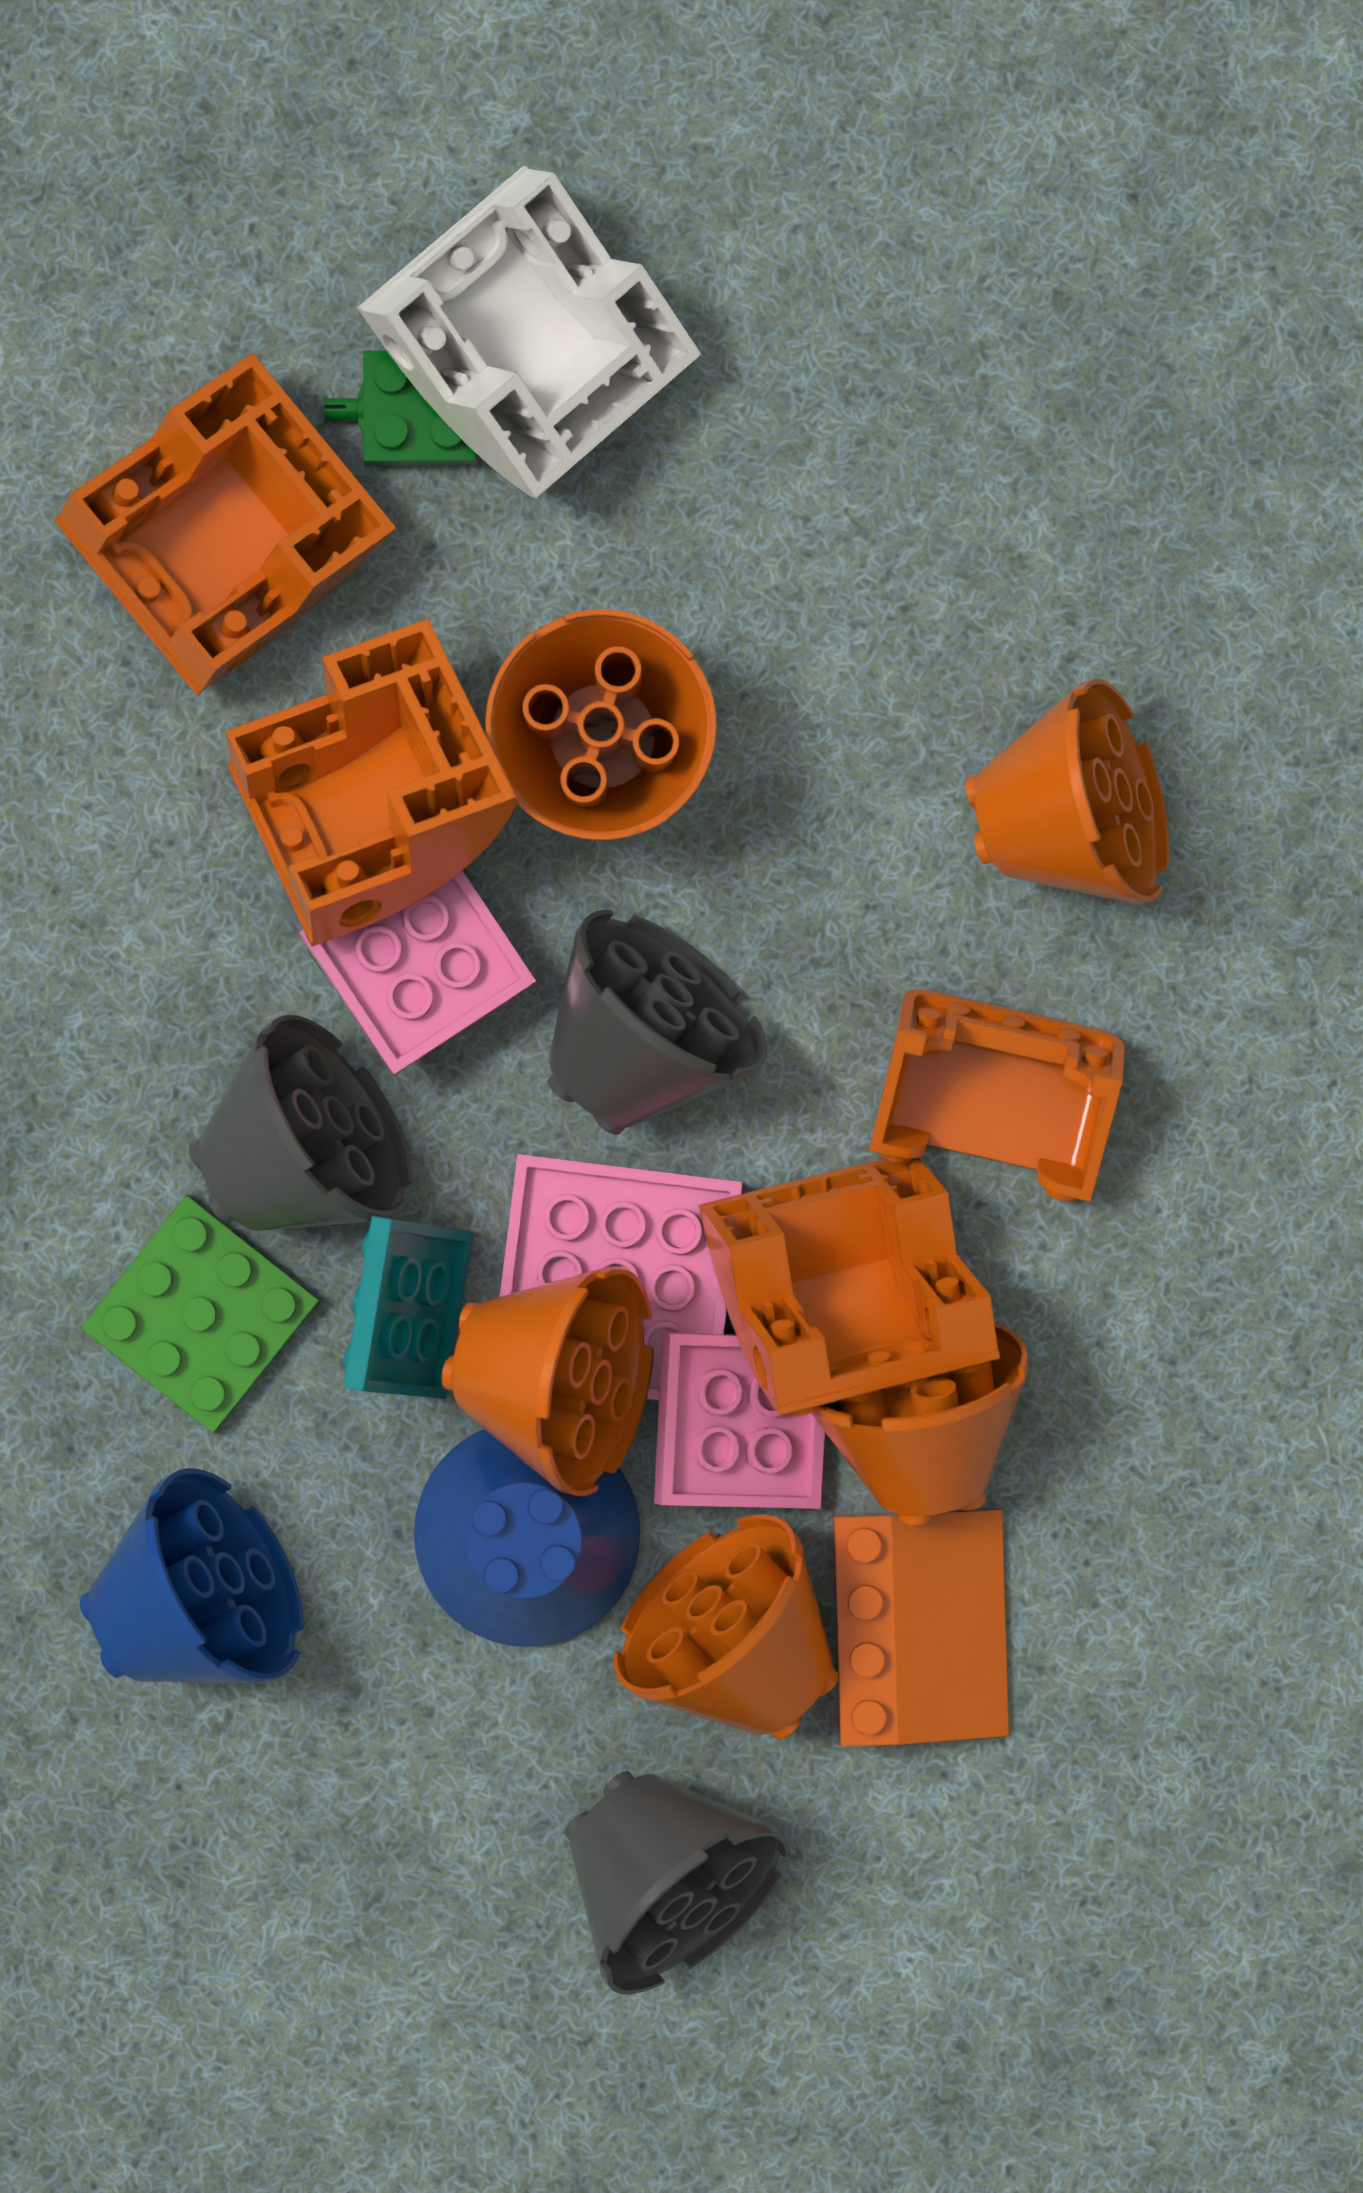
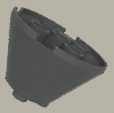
[548,910,768,1135]
[189,1015,412,1231]
[564,1771,790,1995]

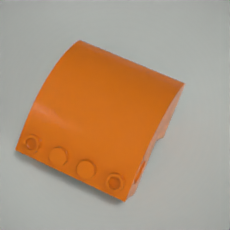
[54,353,396,696]
[226,619,517,947]
[699,1158,1000,1416]

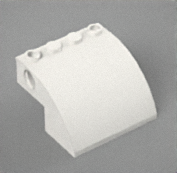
[357,166,701,498]

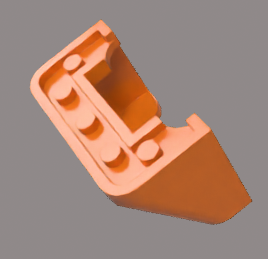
[869,989,1125,1202]

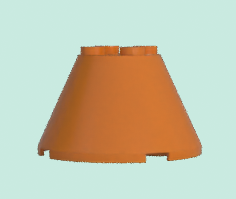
[485,609,716,841]
[965,679,1169,904]
[442,1267,654,1496]
[812,1322,1029,1526]
[613,1514,838,1739]

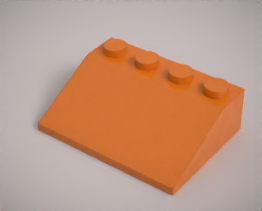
[832,1509,1009,1746]

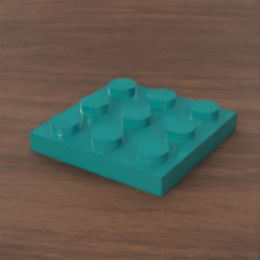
[343,1216,474,1399]

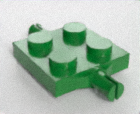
[324,351,477,466]

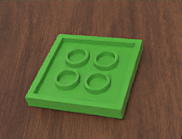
[80,1195,320,1433]

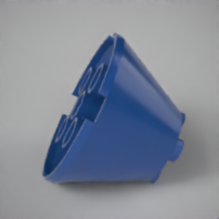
[414,1429,640,1647]
[80,1468,304,1684]

